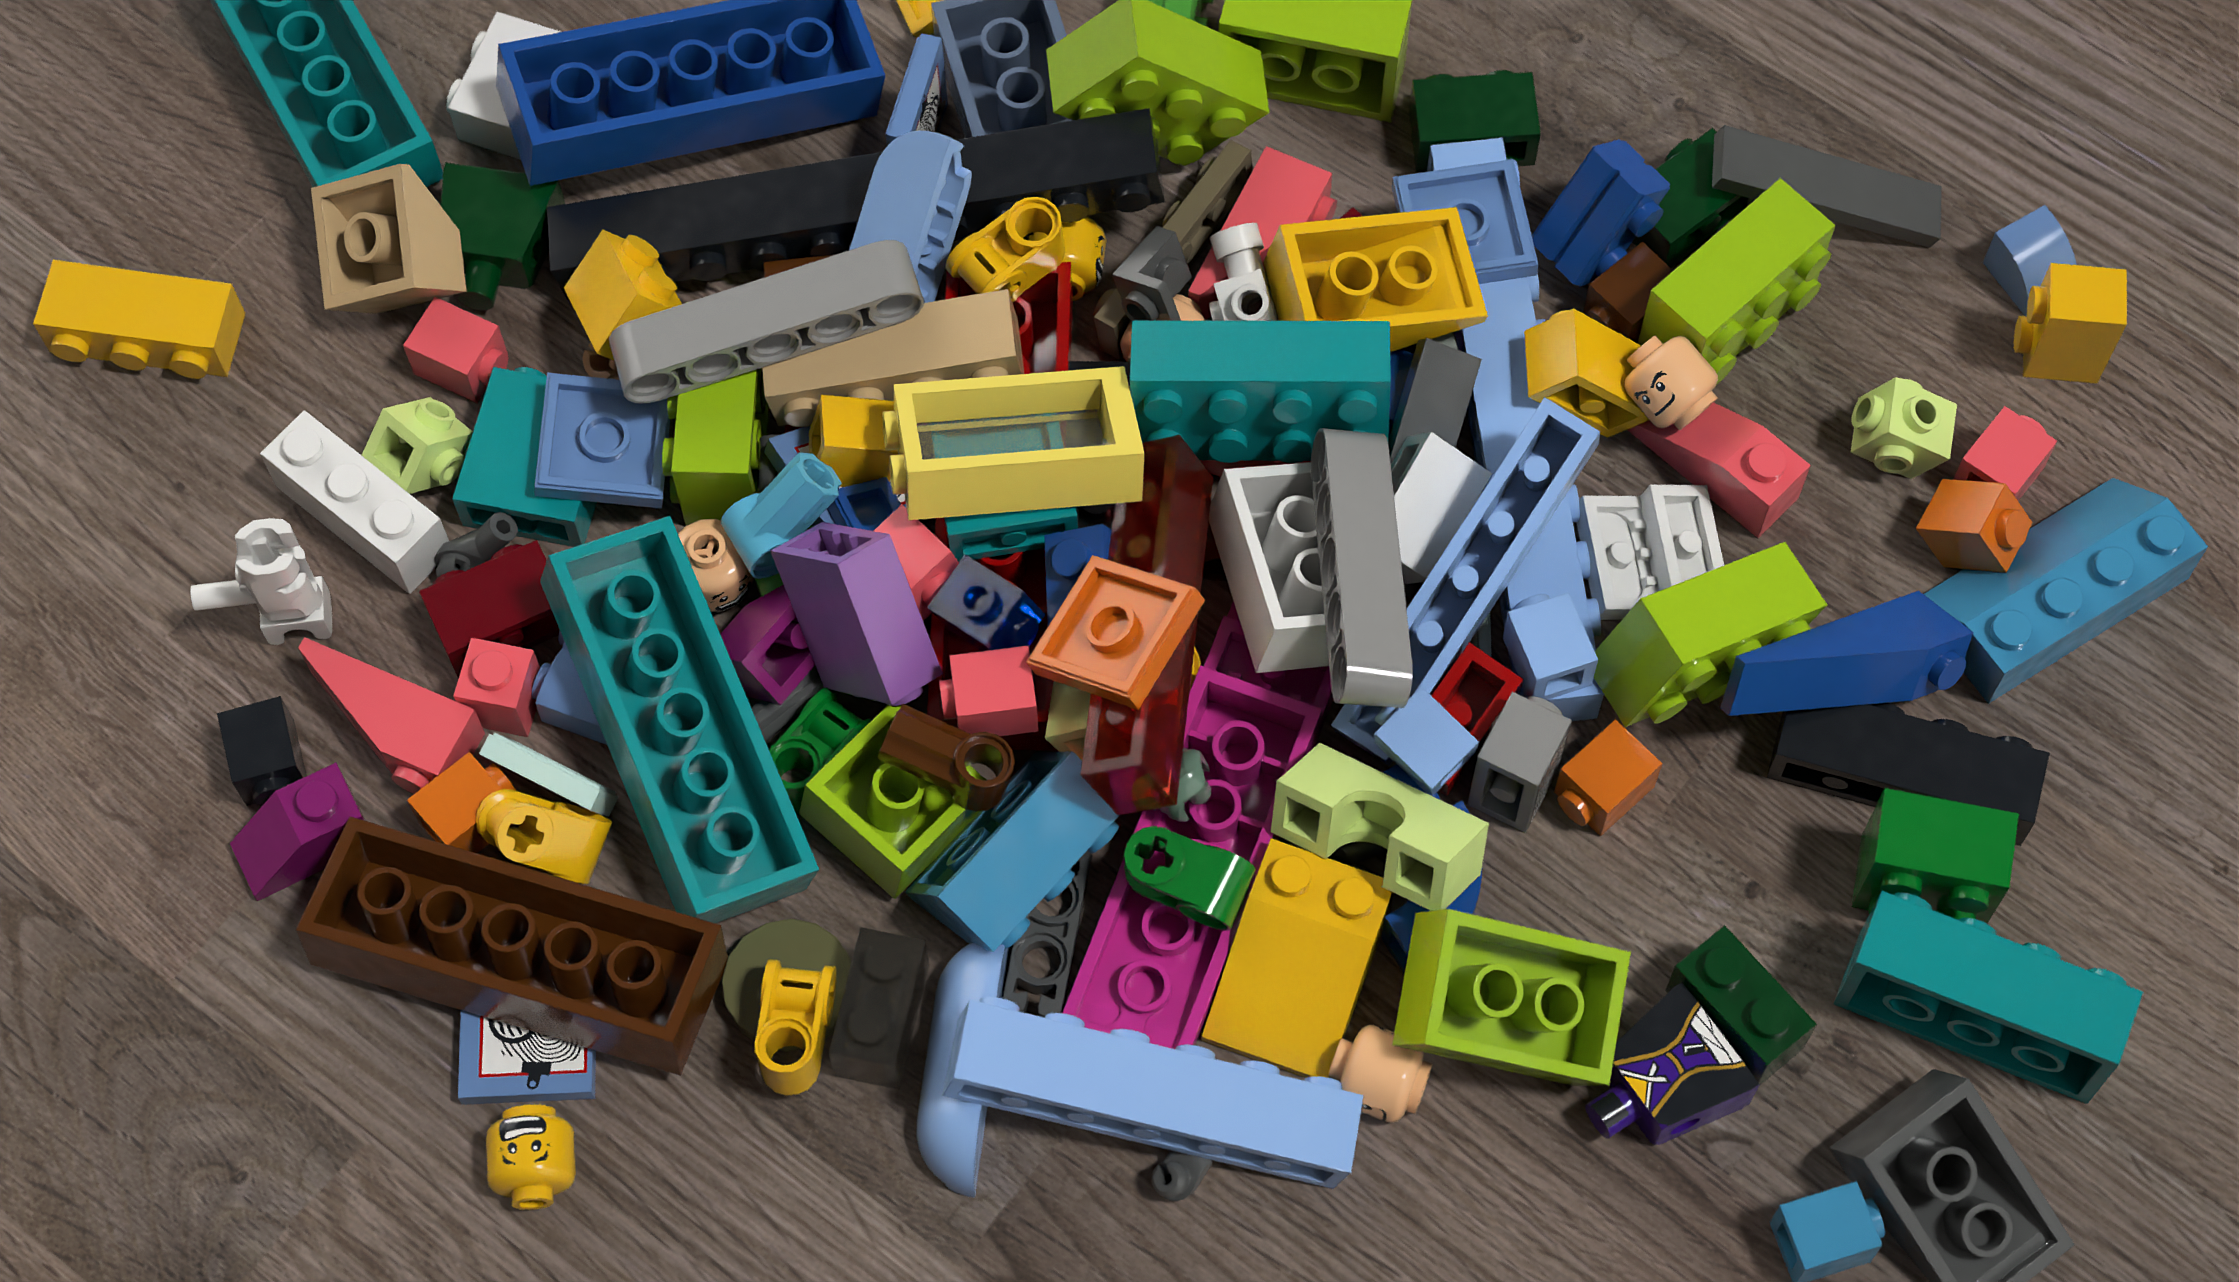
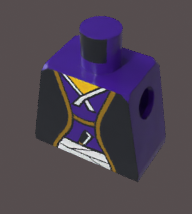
[1585,982,1760,1145]

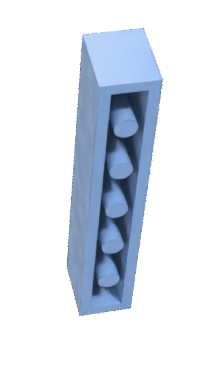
[1331,397,1600,766]
[942,997,1363,1189]

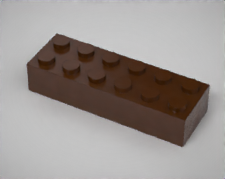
[296,816,728,1076]

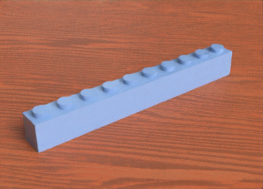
[1427,138,1604,721]

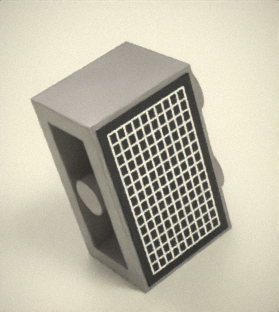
[1467,692,1572,833]

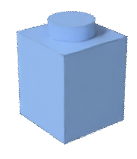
[1503,592,1598,700]
[1374,686,1479,796]

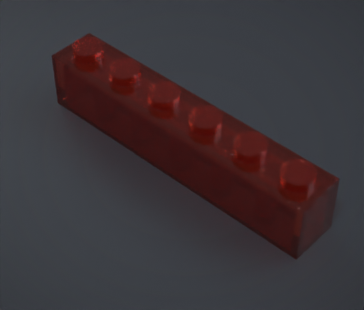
[1080,435,1213,815]

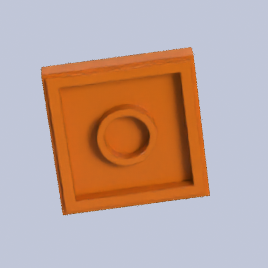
[1026,555,1205,710]

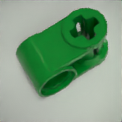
[769,688,873,815]
[1124,826,1256,931]

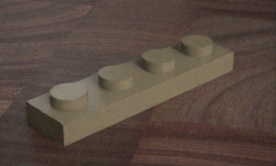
[1094,140,1253,360]

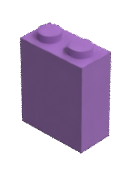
[771,522,943,706]

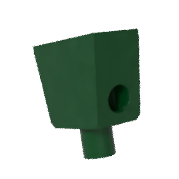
[441,162,565,310]

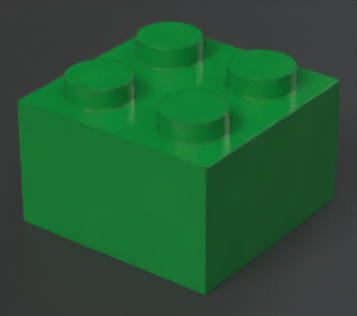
[1851,788,2019,924]

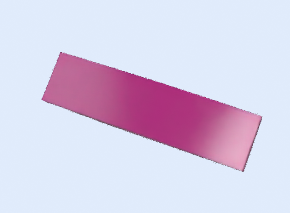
[1062,601,1334,1049]

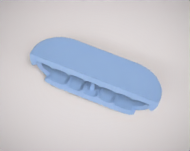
[849,130,972,303]
[916,943,1010,1198]

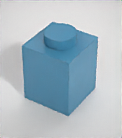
[1769,1181,1885,1282]

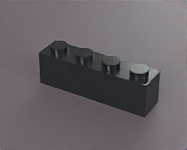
[1766,703,2050,846]

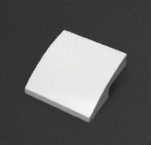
[1576,485,1724,620]

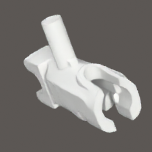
[191,518,332,645]

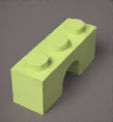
[1271,743,1489,911]

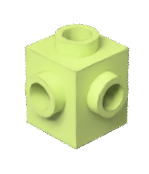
[1851,377,1957,479]
[361,397,473,494]

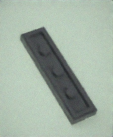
[1712,125,1942,248]
[1388,338,1482,597]

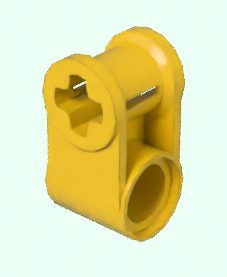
[945,197,1065,303]
[475,789,612,884]
[755,959,837,1095]

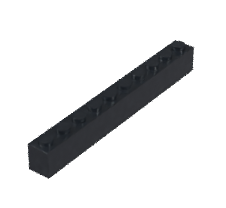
[547,108,1165,300]

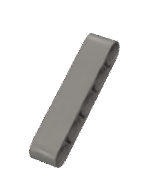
[609,240,924,403]
[1311,428,1413,708]

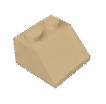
[311,164,467,313]

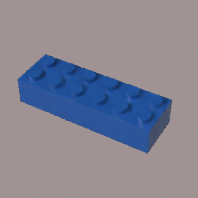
[496,0,885,186]

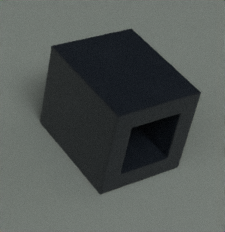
[217,696,307,806]

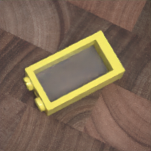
[882,366,1144,520]

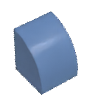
[1983,205,2077,316]

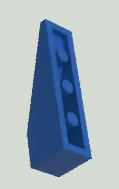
[1720,591,1974,716]

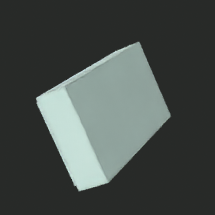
[479,732,618,817]

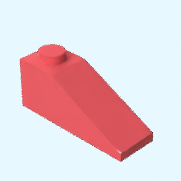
[1188,146,1337,319]
[1627,403,1811,538]
[298,637,485,794]

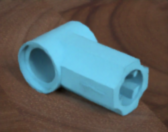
[721,452,842,579]

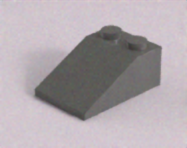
[1829,1069,2075,1282]

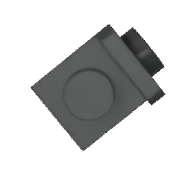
[1112,226,1192,321]

